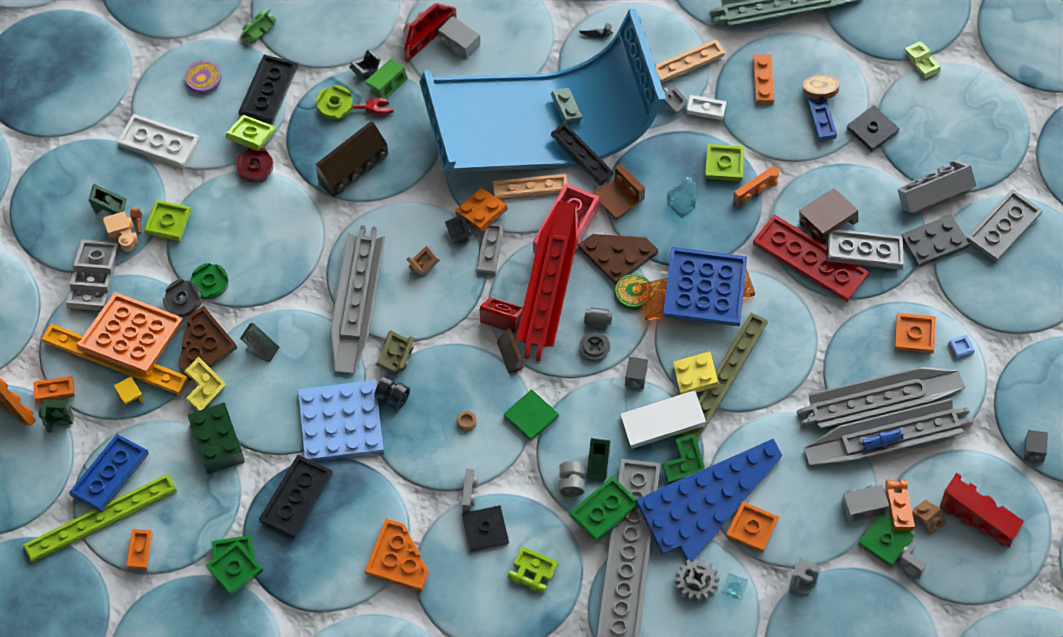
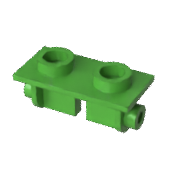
[241,9,276,43]

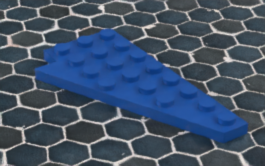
[635,438,782,562]

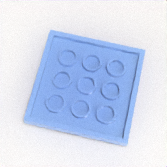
[298,380,384,462]

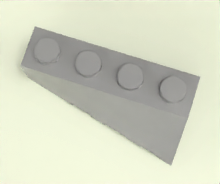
[897,159,977,214]

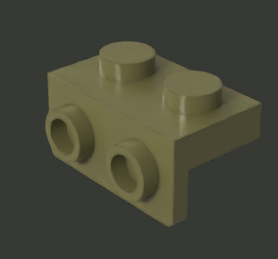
[376,330,415,375]

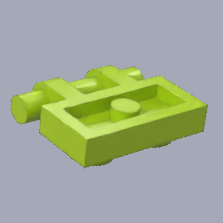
[507,546,558,593]

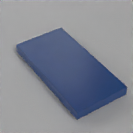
[69,434,149,513]

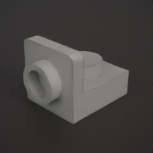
[663,85,688,114]

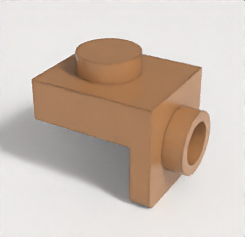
[406,246,440,276]
[912,500,945,534]

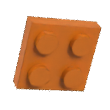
[455,188,508,232]
[894,313,936,354]
[726,501,779,553]

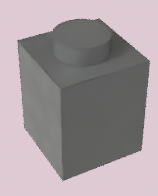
[625,357,648,389]
[1024,430,1048,463]

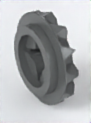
[579,332,610,361]

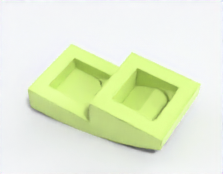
[905,41,941,79]

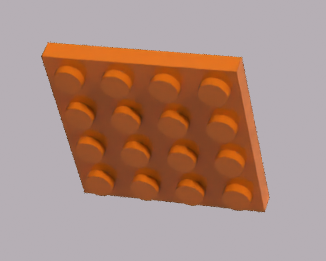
[77,292,183,376]

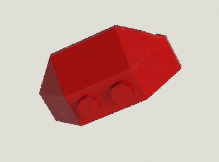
[403,3,457,63]

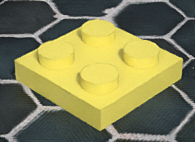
[673,351,719,395]

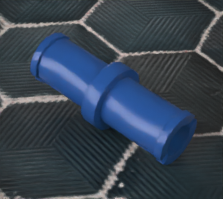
[862,428,904,452]

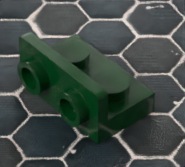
[39,399,74,433]

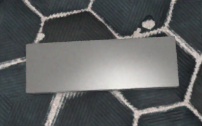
[477,223,504,276]

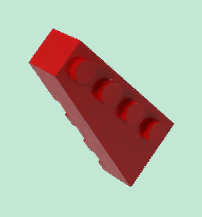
[940,472,1024,548]

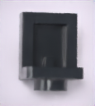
[349,49,381,79]
[444,215,472,244]

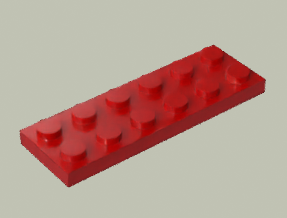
[753,214,869,302]

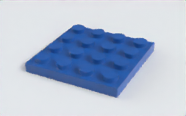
[663,247,747,327]

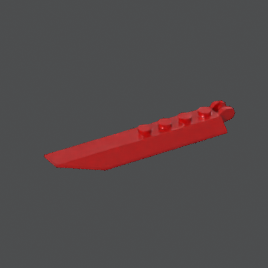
[516,201,578,361]

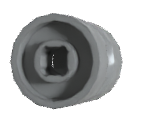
[559,461,585,497]

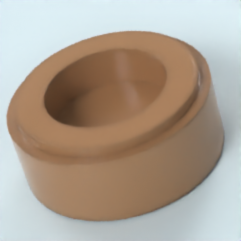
[457,411,477,432]

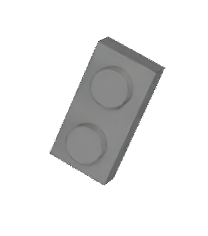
[462,468,478,513]

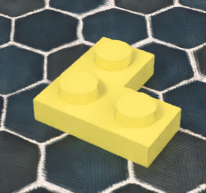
[184,357,226,411]

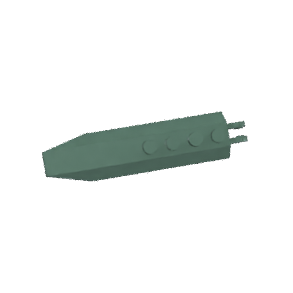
[709,0,856,27]

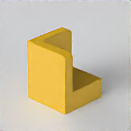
[114,377,144,404]

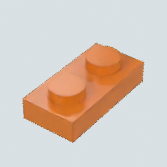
[33,376,75,402]
[126,529,153,570]

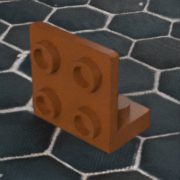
[593,163,645,219]

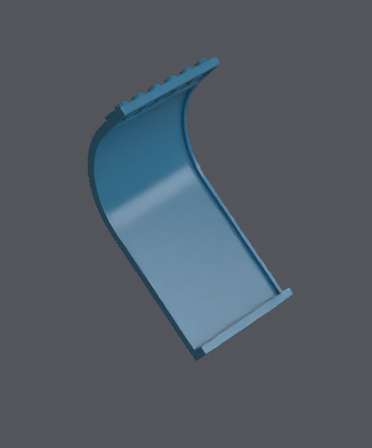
[419,9,666,173]

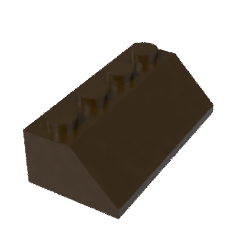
[315,121,388,197]

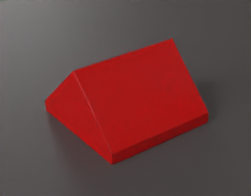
[479,297,523,334]

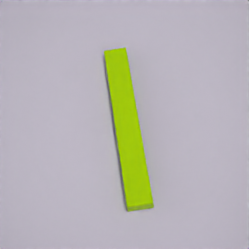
[23,474,177,563]

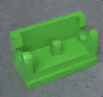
[365,59,408,99]

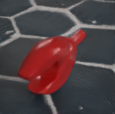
[353,98,394,116]

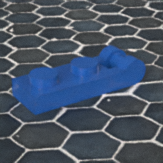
[806,97,837,141]

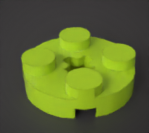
[316,85,353,121]

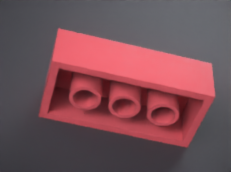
[533,183,600,254]

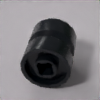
[374,375,410,410]

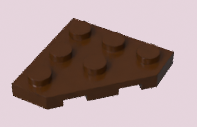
[578,234,658,285]
[178,306,237,381]

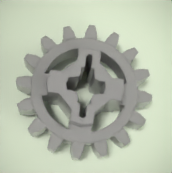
[675,558,719,603]

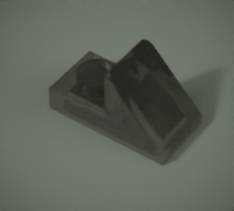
[240,323,279,362]

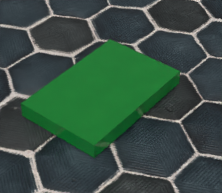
[569,476,638,543]

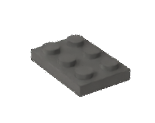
[901,215,969,267]

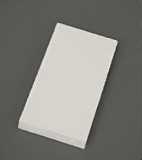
[117,114,200,168]
[621,391,707,449]

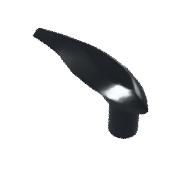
[579,23,613,38]

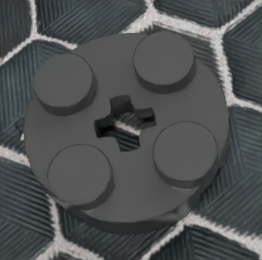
[163,279,202,318]

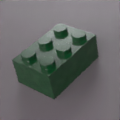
[187,402,245,475]

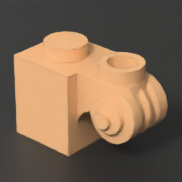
[103,211,139,252]

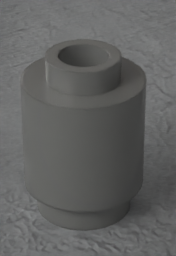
[584,307,613,328]

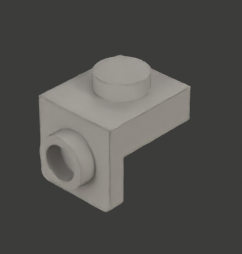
[899,543,926,578]

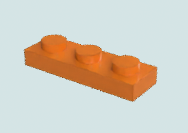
[753,54,774,104]

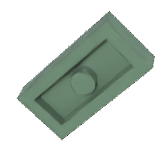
[551,88,582,123]

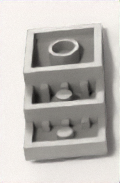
[66,240,119,311]

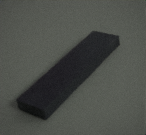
[551,122,614,186]

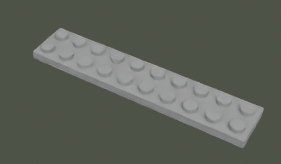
[597,459,661,637]

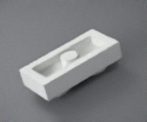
[687,95,726,120]

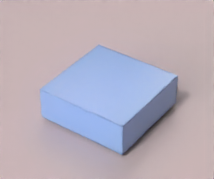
[948,334,975,359]

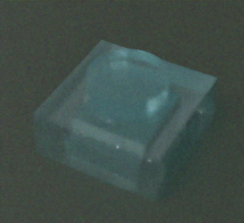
[722,573,748,600]

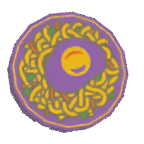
[185,61,221,94]

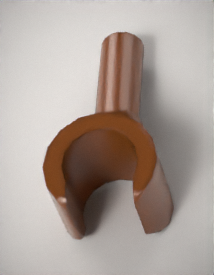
[130,208,142,234]

